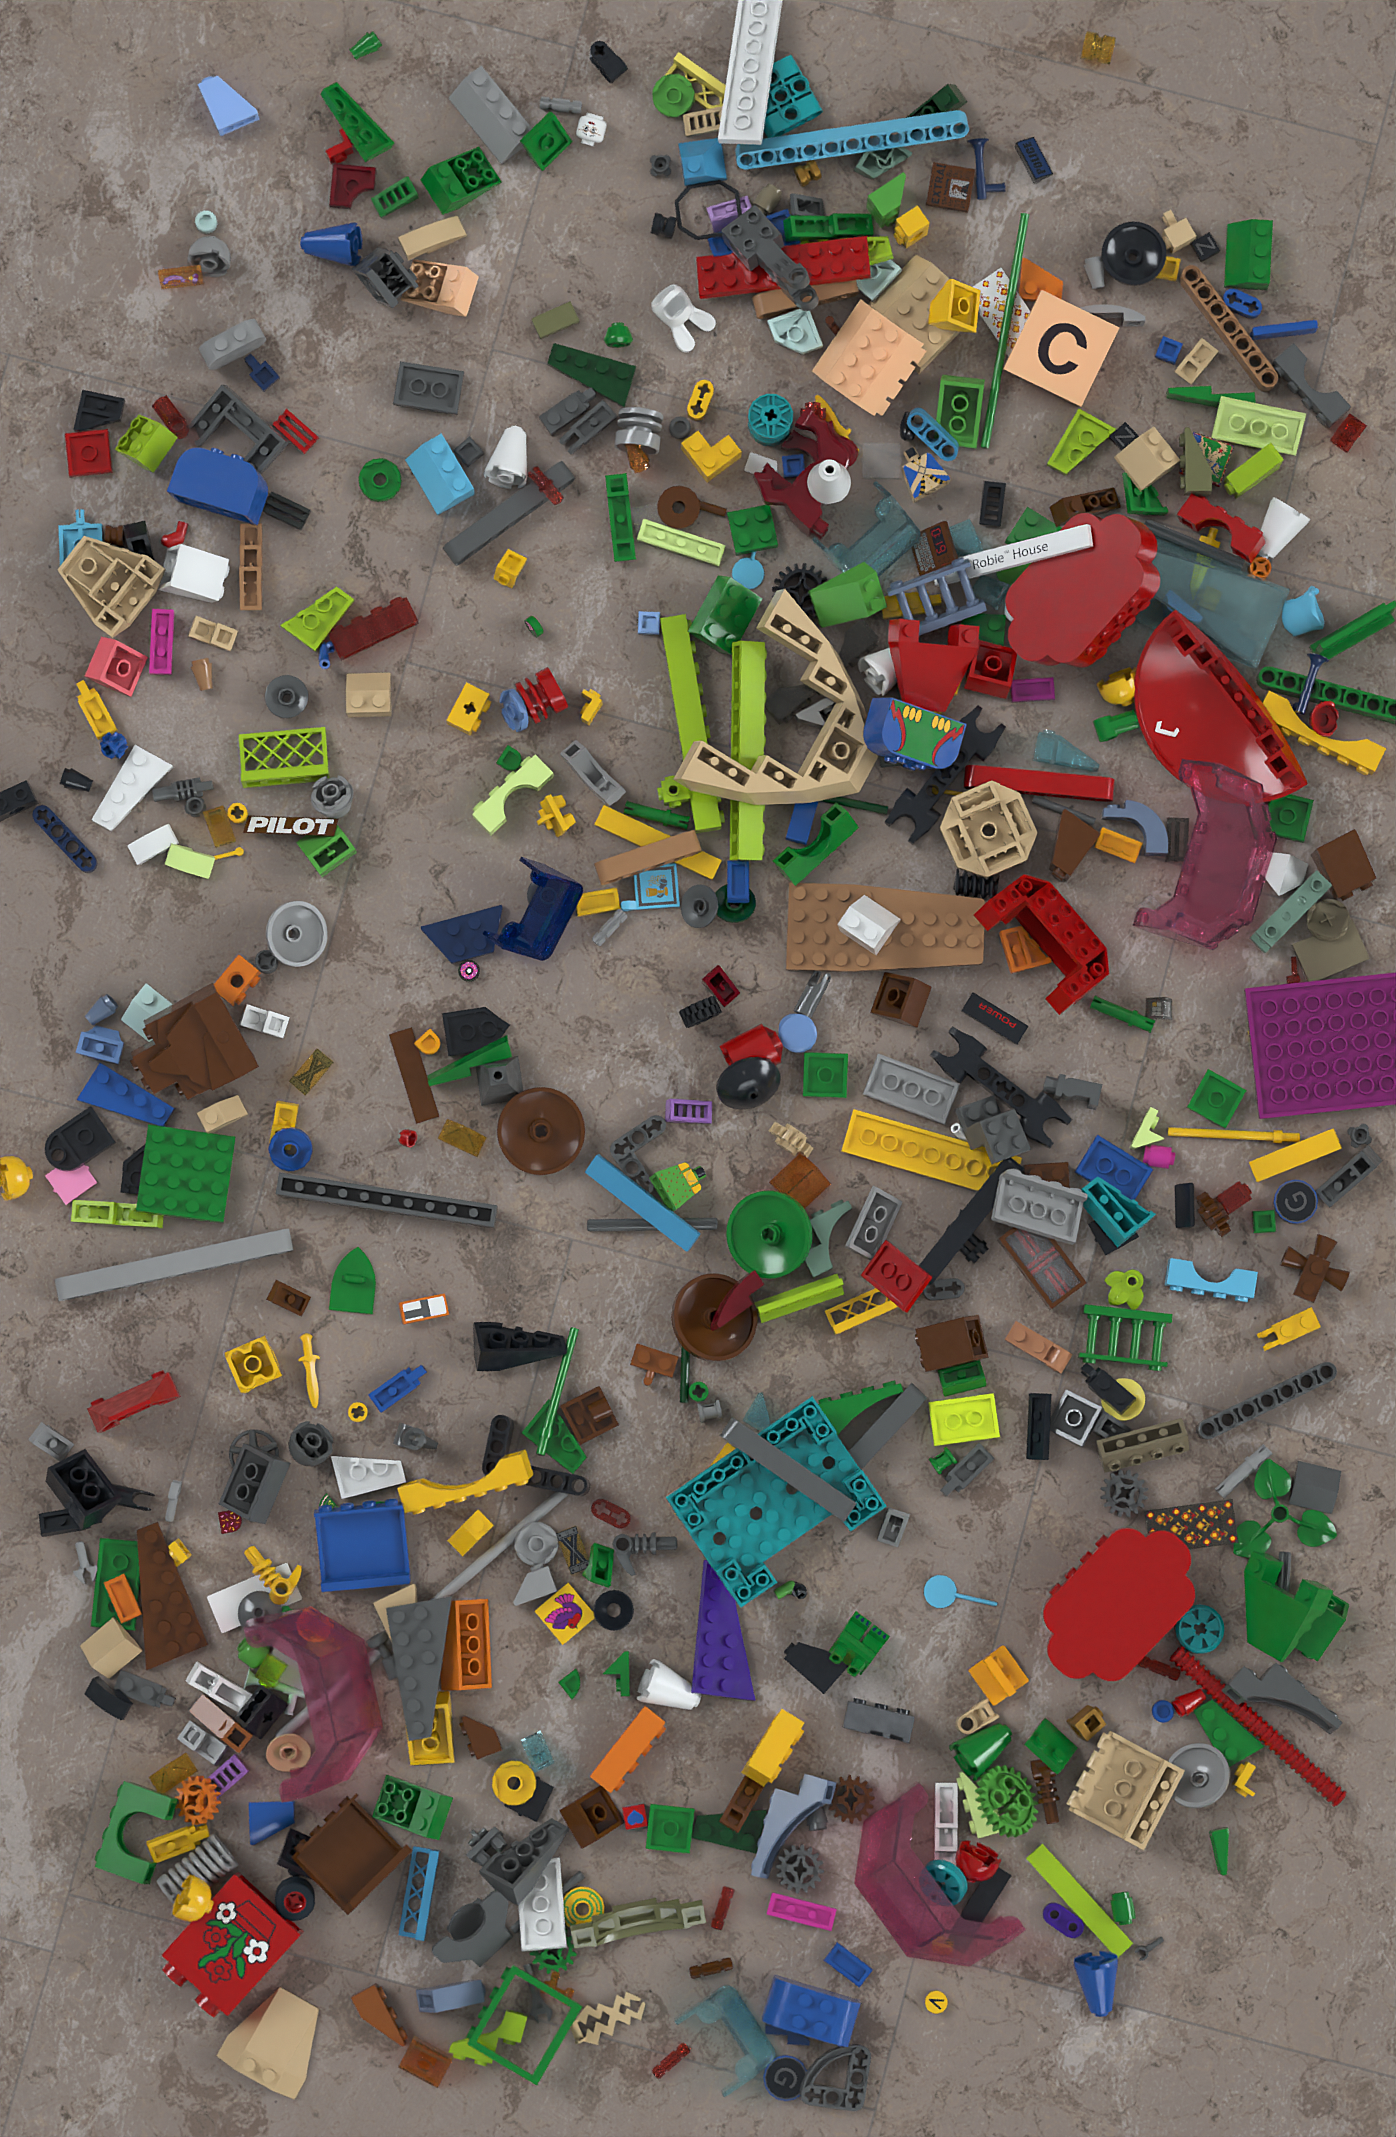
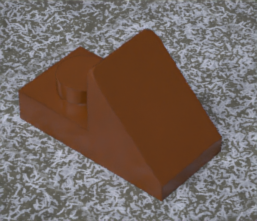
[266,1280,311,1317]

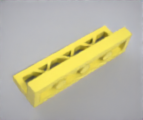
[665,52,726,118]

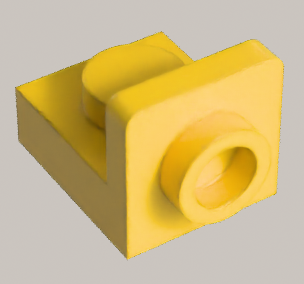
[494,549,527,588]
[580,689,603,726]
[168,1538,192,1567]

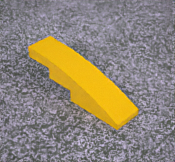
[1249,1128,1342,1182]

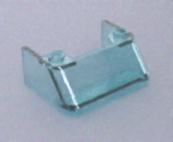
[812,481,920,578]
[674,1985,776,2098]

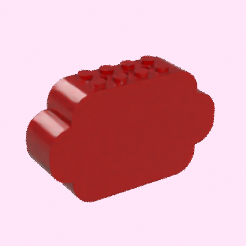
[1005,513,1160,668]
[1043,1527,1195,1681]

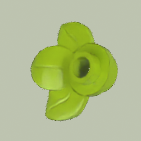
[1104,1269,1144,1310]

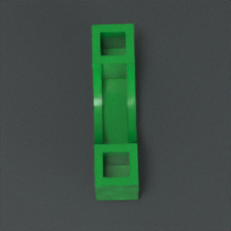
[773,803,859,886]

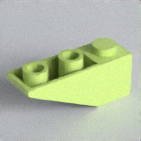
[956,1771,1000,1838]

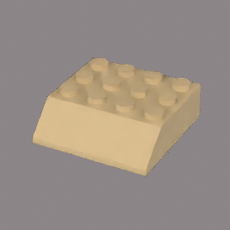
[868,255,980,374]

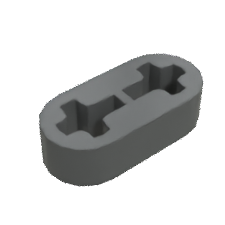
[923,1278,965,1301]

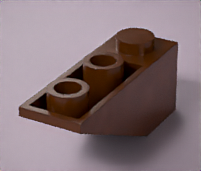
[1049,487,1121,527]

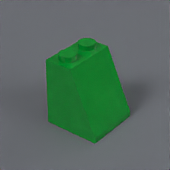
[1295,1594,1349,1662]

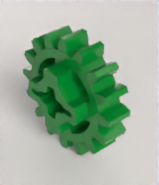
[529,1928,577,1974]

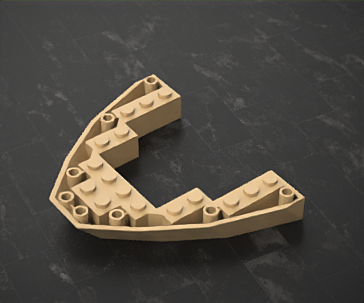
[673,589,879,805]

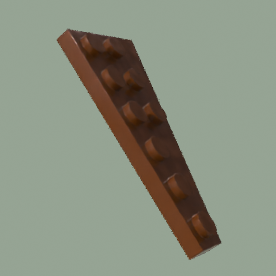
[137,1521,208,1670]

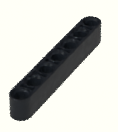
[919,1158,1024,1286]

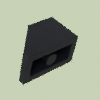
[124,521,155,561]

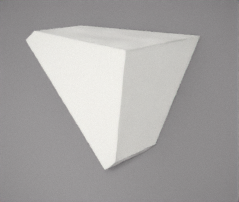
[1260,852,1308,896]

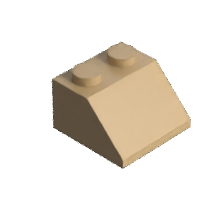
[1114,427,1180,492]
[346,673,391,717]

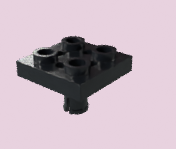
[277,1828,314,1881]

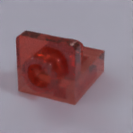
[1330,414,1367,453]

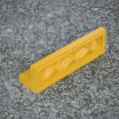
[824,1288,898,1335]

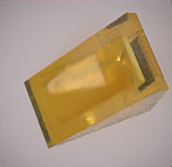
[203,805,236,848]

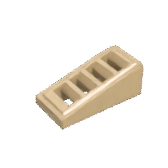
[683,106,723,137]

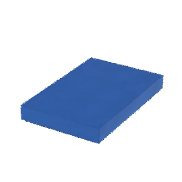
[1074,1135,1154,1200]

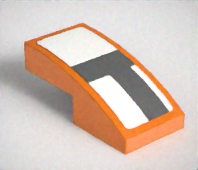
[398,1293,449,1325]

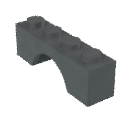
[1272,343,1351,428]

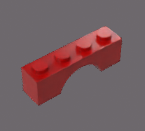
[1177,493,1265,564]

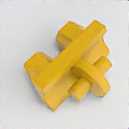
[537,794,576,837]

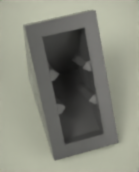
[789,193,824,216]

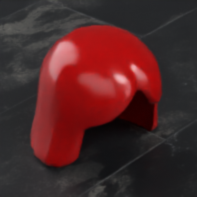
[1309,701,1339,737]

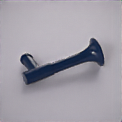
[967,138,1005,200]
[1292,653,1329,715]

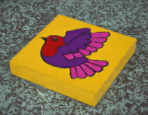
[535,1583,595,1645]

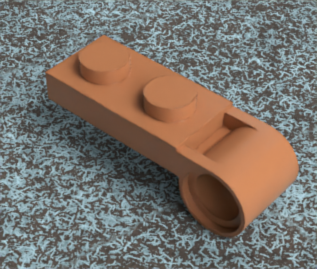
[1005,1321,1072,1374]

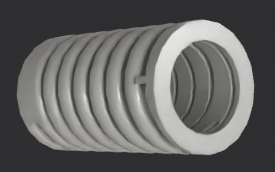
[156,1834,238,1905]

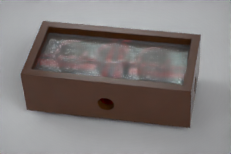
[997,1227,1087,1310]

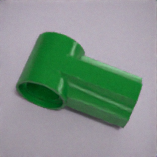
[1093,710,1139,742]

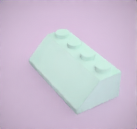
[121,984,173,1042]

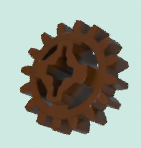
[1196,1192,1231,1237]
[828,1775,875,1824]

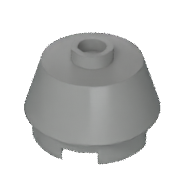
[311,775,353,818]

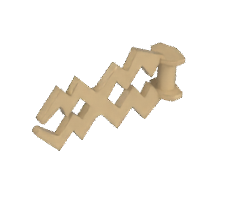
[570,1992,645,2045]

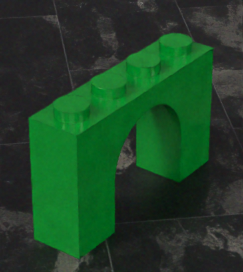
[95,1781,179,1884]

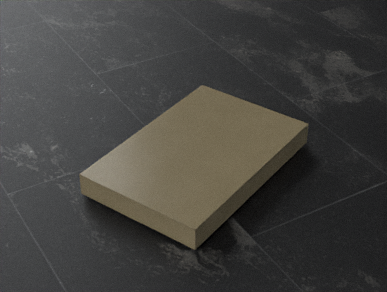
[1292,919,1370,982]

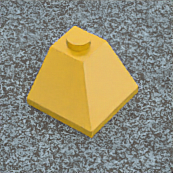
[928,279,981,333]

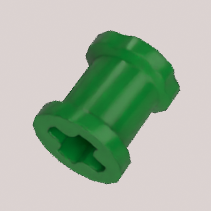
[689,1382,709,1402]
[928,1447,957,1475]

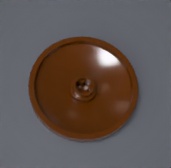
[497,1087,585,1175]
[671,1273,757,1362]

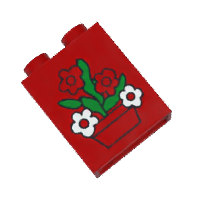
[162,1871,304,2017]

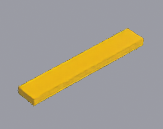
[594,805,722,881]

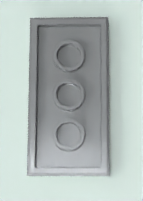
[863,1054,960,1125]

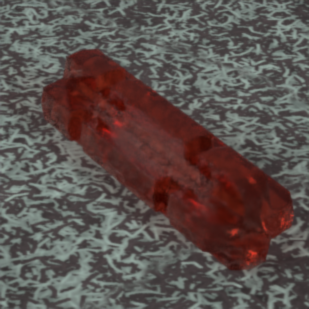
[1138,1656,1181,1681]
[711,1886,734,1930]
[652,2043,690,2079]

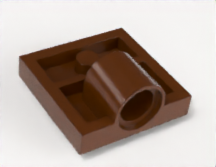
[560,1386,619,1445]

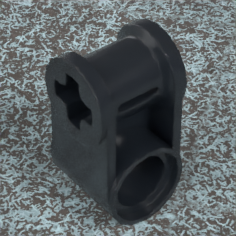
[589,41,628,84]

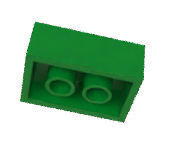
[687,575,762,655]

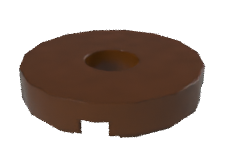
[657,485,700,529]

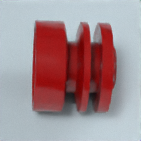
[515,667,569,724]

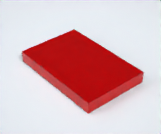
[861,1240,933,1313]

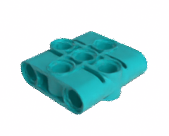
[764,55,823,138]

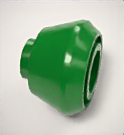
[604,322,633,348]

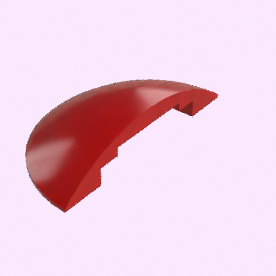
[1134,610,1308,803]

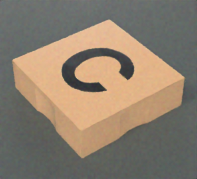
[1003,290,1119,407]

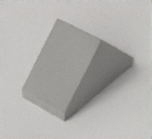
[877,1507,910,1547]

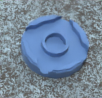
[499,689,529,732]

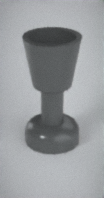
[366,1631,398,1680]

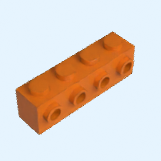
[590,1705,667,1793]

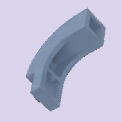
[1102,800,1168,857]

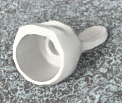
[651,284,716,353]

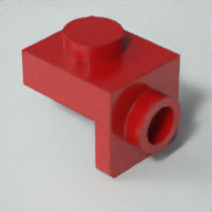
[325,128,354,164]

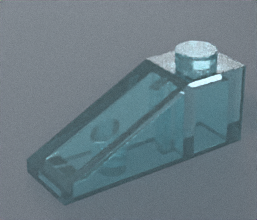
[1033,730,1099,772]

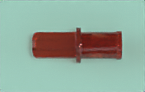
[528,466,564,505]

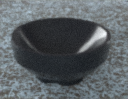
[593,1590,634,1631]

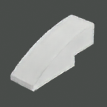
[185,1661,253,1712]

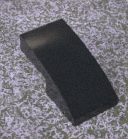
[84,1676,133,1720]

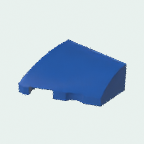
[249,1801,295,1845]

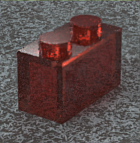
[1215,1181,1252,1215]

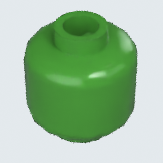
[237,1636,271,1669]

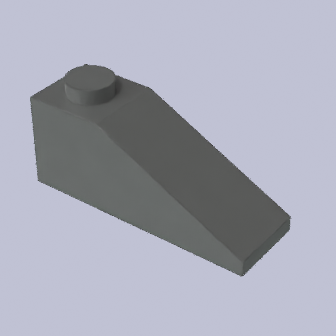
[1315,1145,1383,1208]

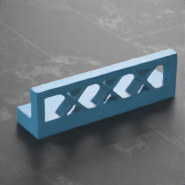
[398,1846,440,1941]

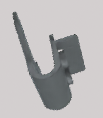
[432,1891,513,1967]

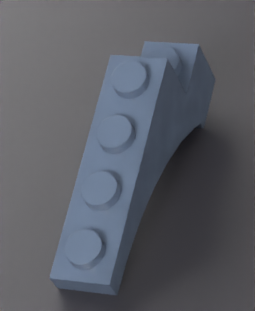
[751,1774,837,1879]

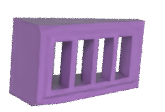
[665,1099,712,1124]
[208,1754,250,1799]

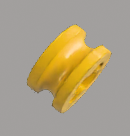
[227,803,248,824]
[348,1402,368,1422]

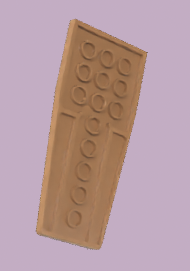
[786,883,985,972]

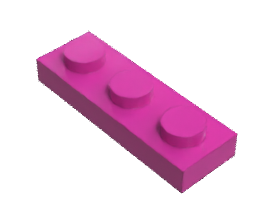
[149,609,175,675]
[766,1892,837,1931]

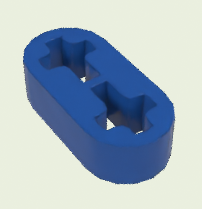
[1222,289,1262,319]

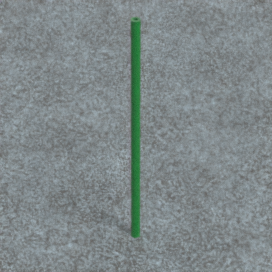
[981,213,1029,449]

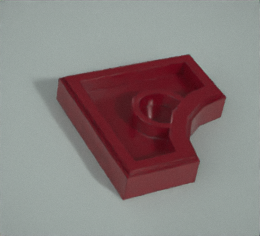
[329,163,377,209]

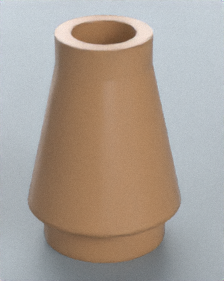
[191,658,213,691]

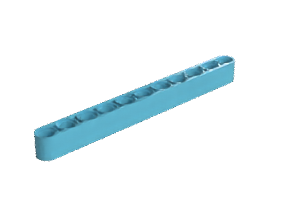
[735,110,969,169]

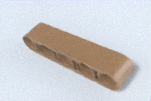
[752,280,859,319]
[594,830,702,885]

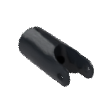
[112,1484,155,1511]

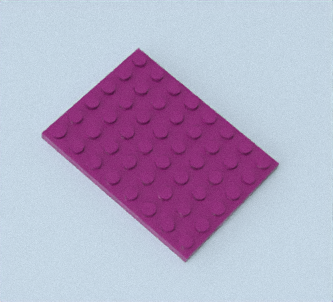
[1244,972,1396,1119]

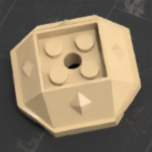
[940,780,1038,878]

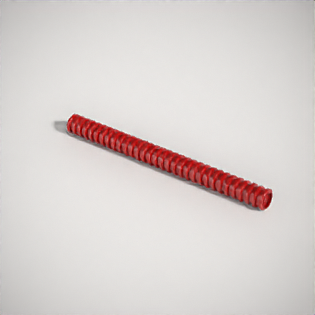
[1169,1646,1347,1807]

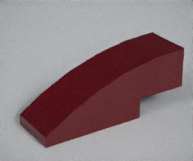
[710,1270,765,1331]

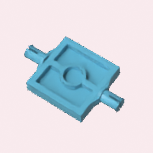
[58,509,103,566]

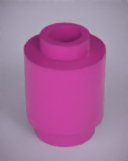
[1143,1144,1176,1169]

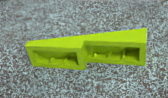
[71,1200,164,1229]

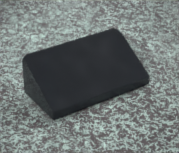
[1175,1183,1195,1228]

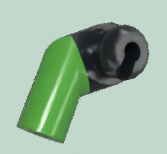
[774,1580,807,1599]

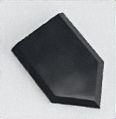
[442,1007,510,1057]
[120,1144,145,1194]

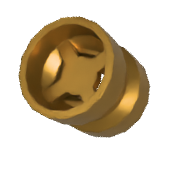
[793,160,822,188]

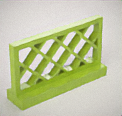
[239,727,330,788]
[754,1274,844,1323]

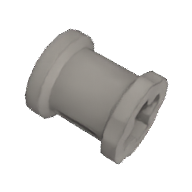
[697,1400,722,1423]

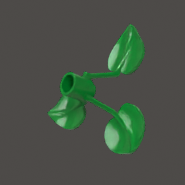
[1233,1459,1337,1558]

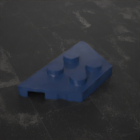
[421,905,503,964]

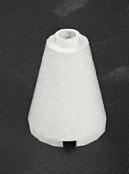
[484,426,527,489]
[807,460,851,504]
[1258,497,1310,559]
[858,648,897,696]
[637,1659,701,1710]

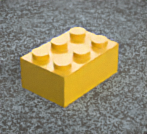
[741,1709,804,1787]

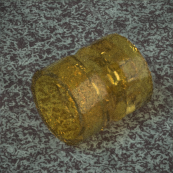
[1081,31,1116,65]

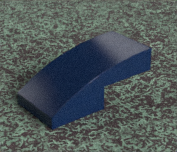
[765,2023,810,2045]

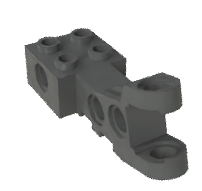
[721,205,819,311]

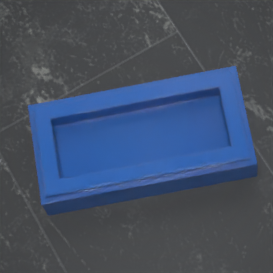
[727,861,749,903]
[824,1942,873,1988]

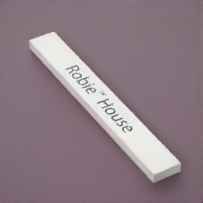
[934,524,1093,587]

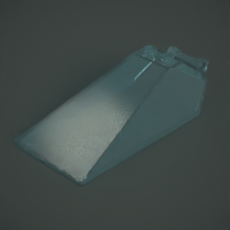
[1135,537,1290,669]

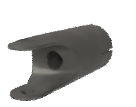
[793,970,831,1019]

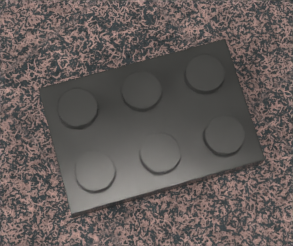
[393,361,464,415]

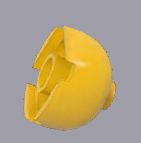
[1097,667,1137,707]
[0,1156,33,1201]
[172,1875,213,1922]

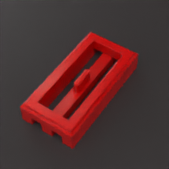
[272,409,319,454]

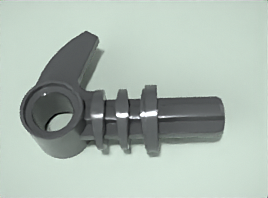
[393,1423,438,1450]
[613,1532,677,1576]

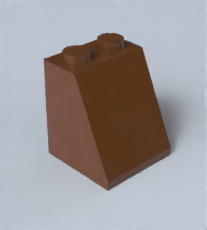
[1049,809,1101,882]
[1311,829,1376,902]
[915,1315,989,1372]

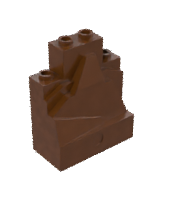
[130,983,259,1100]

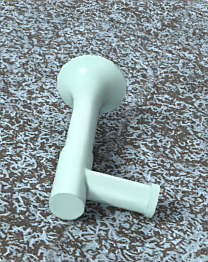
[243,1667,306,1716]

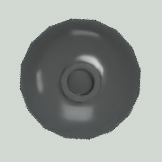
[288,1421,334,1467]

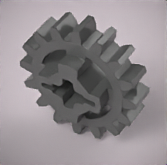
[1100,1470,1148,1517]
[776,1844,824,1893]

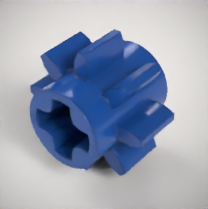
[100,732,128,759]

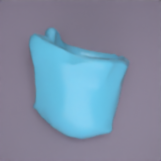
[1282,586,1325,637]

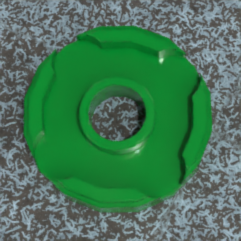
[358,458,402,502]

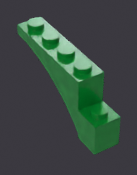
[818,1380,903,1458]

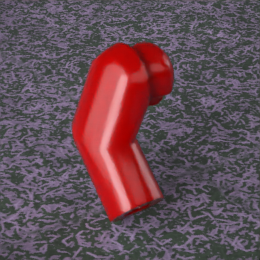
[161,521,189,548]

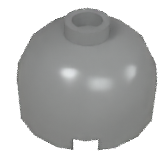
[187,236,231,277]

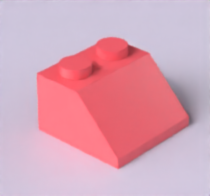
[85,637,148,697]

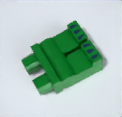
[829,1611,890,1677]

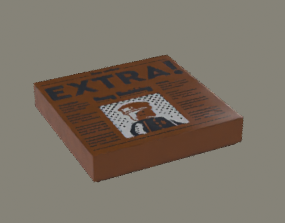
[926,162,976,213]

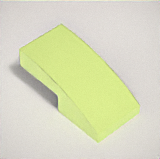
[165,843,215,879]

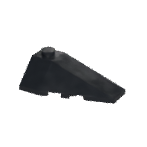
[473,1322,567,1372]

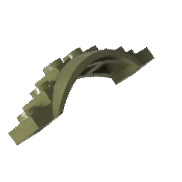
[570,1898,706,1949]

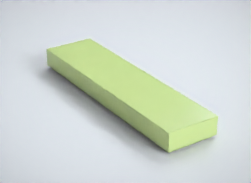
[637,519,726,567]

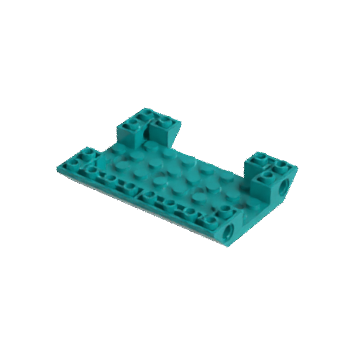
[666,1396,887,1608]

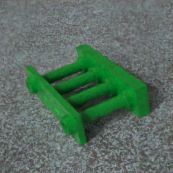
[1078,1304,1173,1371]

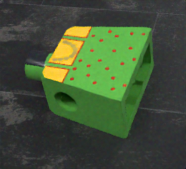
[649,1162,706,1212]

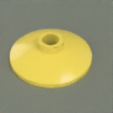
[1101,1378,1145,1421]

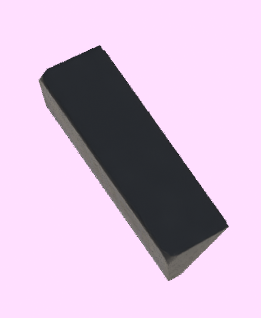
[1014,137,1053,184]

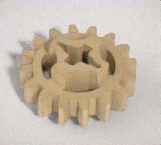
[769,1122,813,1157]

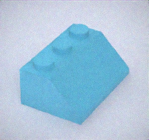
[405,433,475,515]

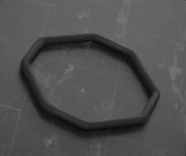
[675,180,742,240]

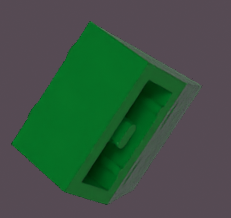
[420,147,502,215]
[372,1774,453,1840]

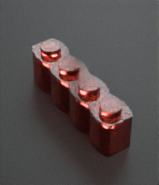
[329,596,419,661]

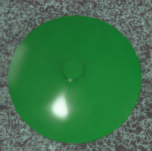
[726,1190,812,1279]

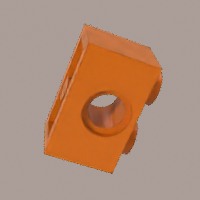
[214,955,261,1006]

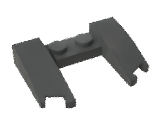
[188,385,290,474]

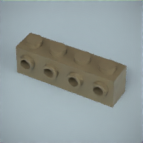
[1096,1418,1189,1473]

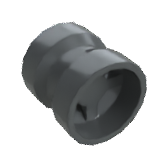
[255,950,278,974]

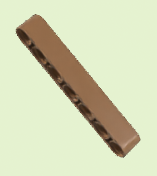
[1180,265,1278,392]

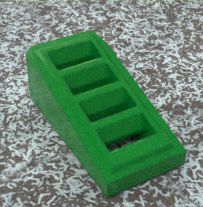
[371,176,419,218]
[1209,1827,1229,1876]

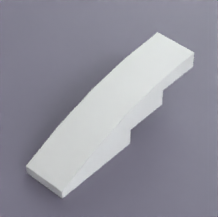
[934,1783,958,1865]

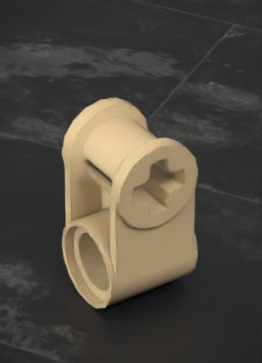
[955,1698,999,1734]

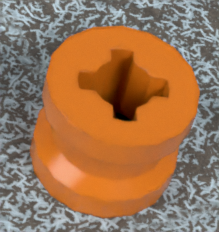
[1248,557,1271,581]

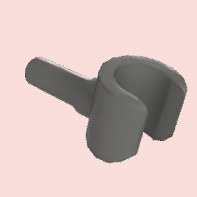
[1135,1937,1164,1961]

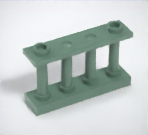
[1249,870,1332,954]

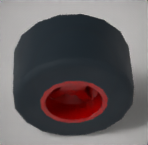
[275,1876,315,1921]

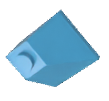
[678,138,727,186]

